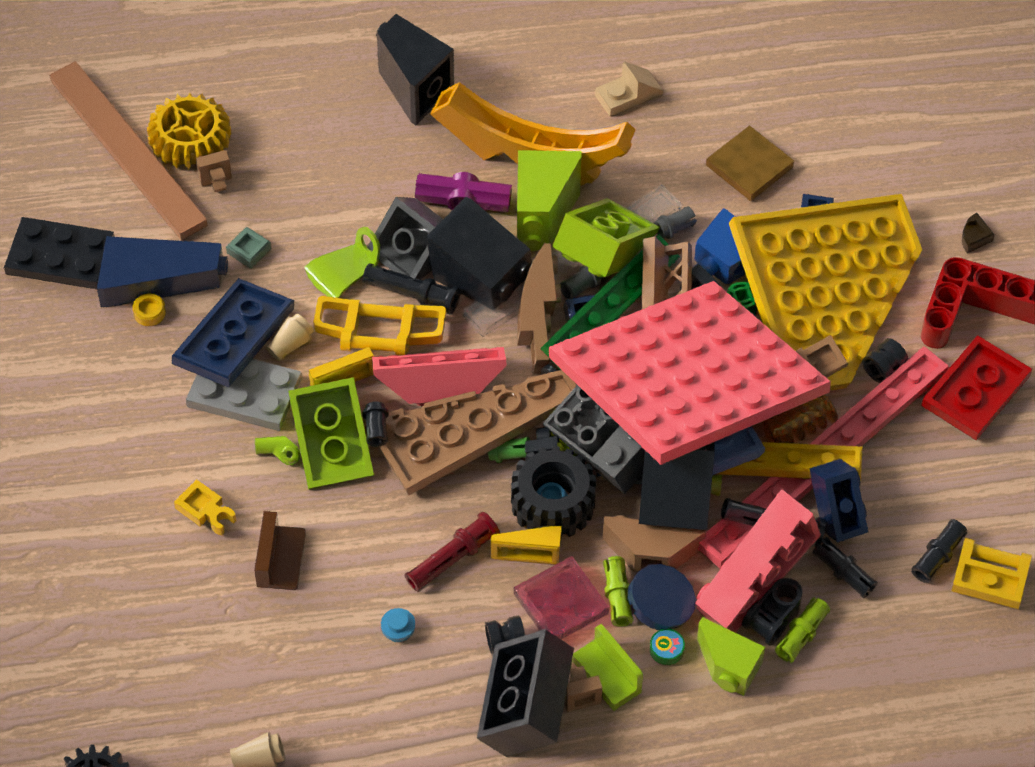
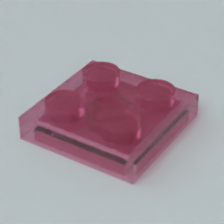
[513,556,609,640]

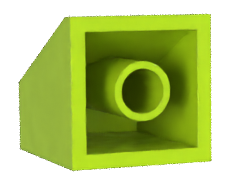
[517,150,582,251]

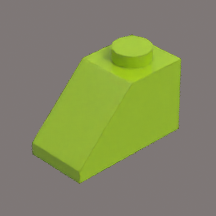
[697,617,765,696]

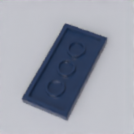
[172,278,294,387]

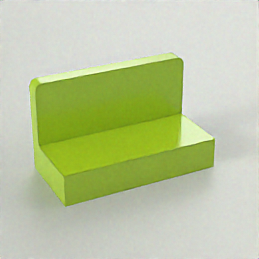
[572,624,643,711]

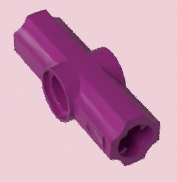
[415,172,512,212]

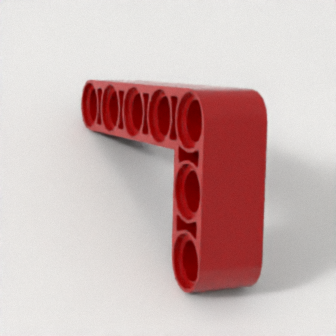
[920,257,1035,349]

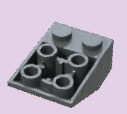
[543,385,645,494]

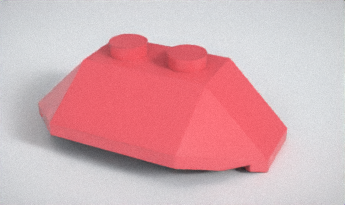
[372,347,506,406]

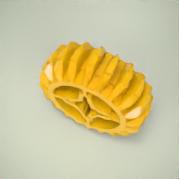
[147,92,232,170]

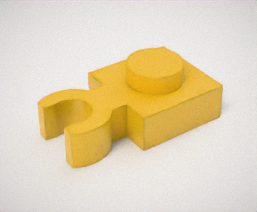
[174,479,236,536]

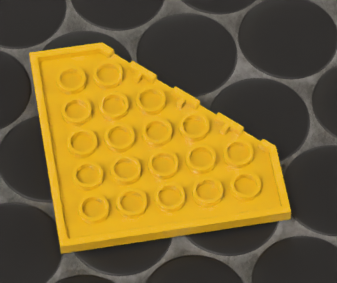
[729,194,922,391]

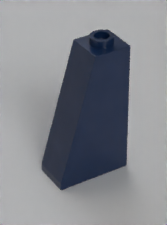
[97,236,228,307]

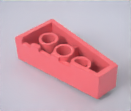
[695,489,821,633]

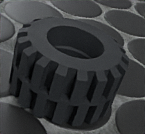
[511,446,596,539]

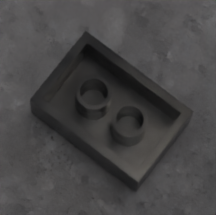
[476,629,574,757]

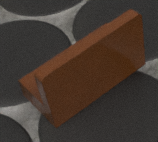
[254,511,306,590]

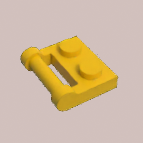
[951,537,1032,609]

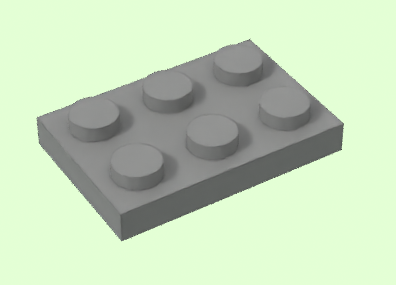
[186,359,302,431]

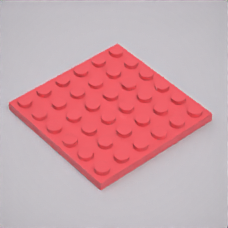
[549,281,831,465]

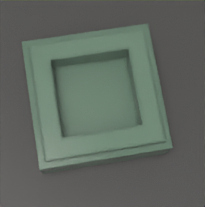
[226,226,272,269]

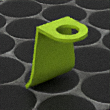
[305,227,380,298]

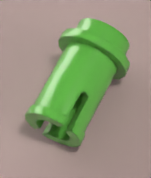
[488,437,530,463]

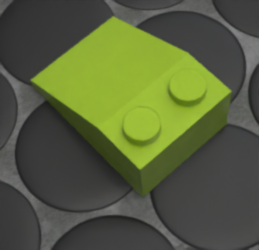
[552,198,660,277]
[288,377,374,489]

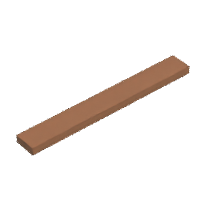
[49,61,208,241]

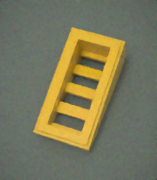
[491,526,562,565]

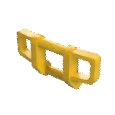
[313,296,446,356]

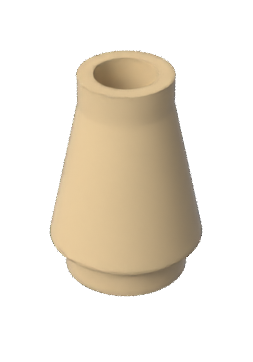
[266,313,314,361]
[230,732,285,767]

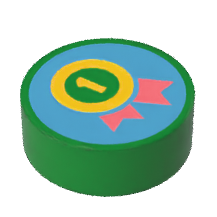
[649,629,685,665]

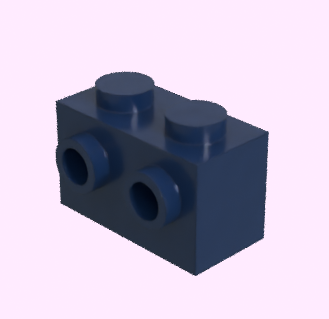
[810,459,868,543]

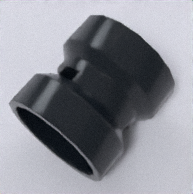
[862,338,908,383]
[485,615,525,657]

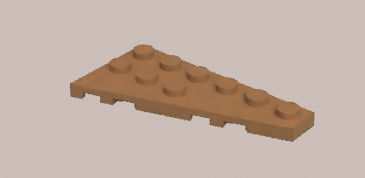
[362,370,577,496]

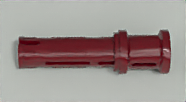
[404,511,500,592]

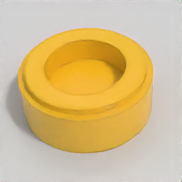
[132,294,166,326]

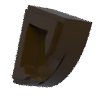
[962,213,995,253]

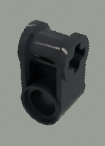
[742,578,803,646]

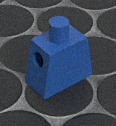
[694,208,746,284]

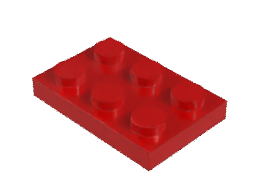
[921,335,1032,441]

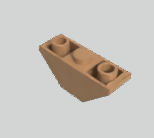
[603,515,706,572]

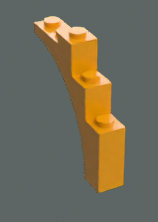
[430,82,636,186]

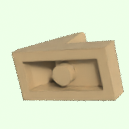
[595,62,663,117]

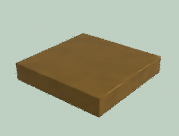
[706,125,794,201]

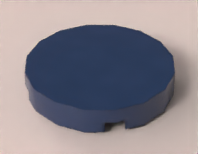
[628,564,696,630]

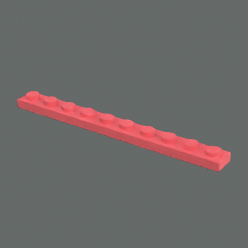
[698,346,948,568]

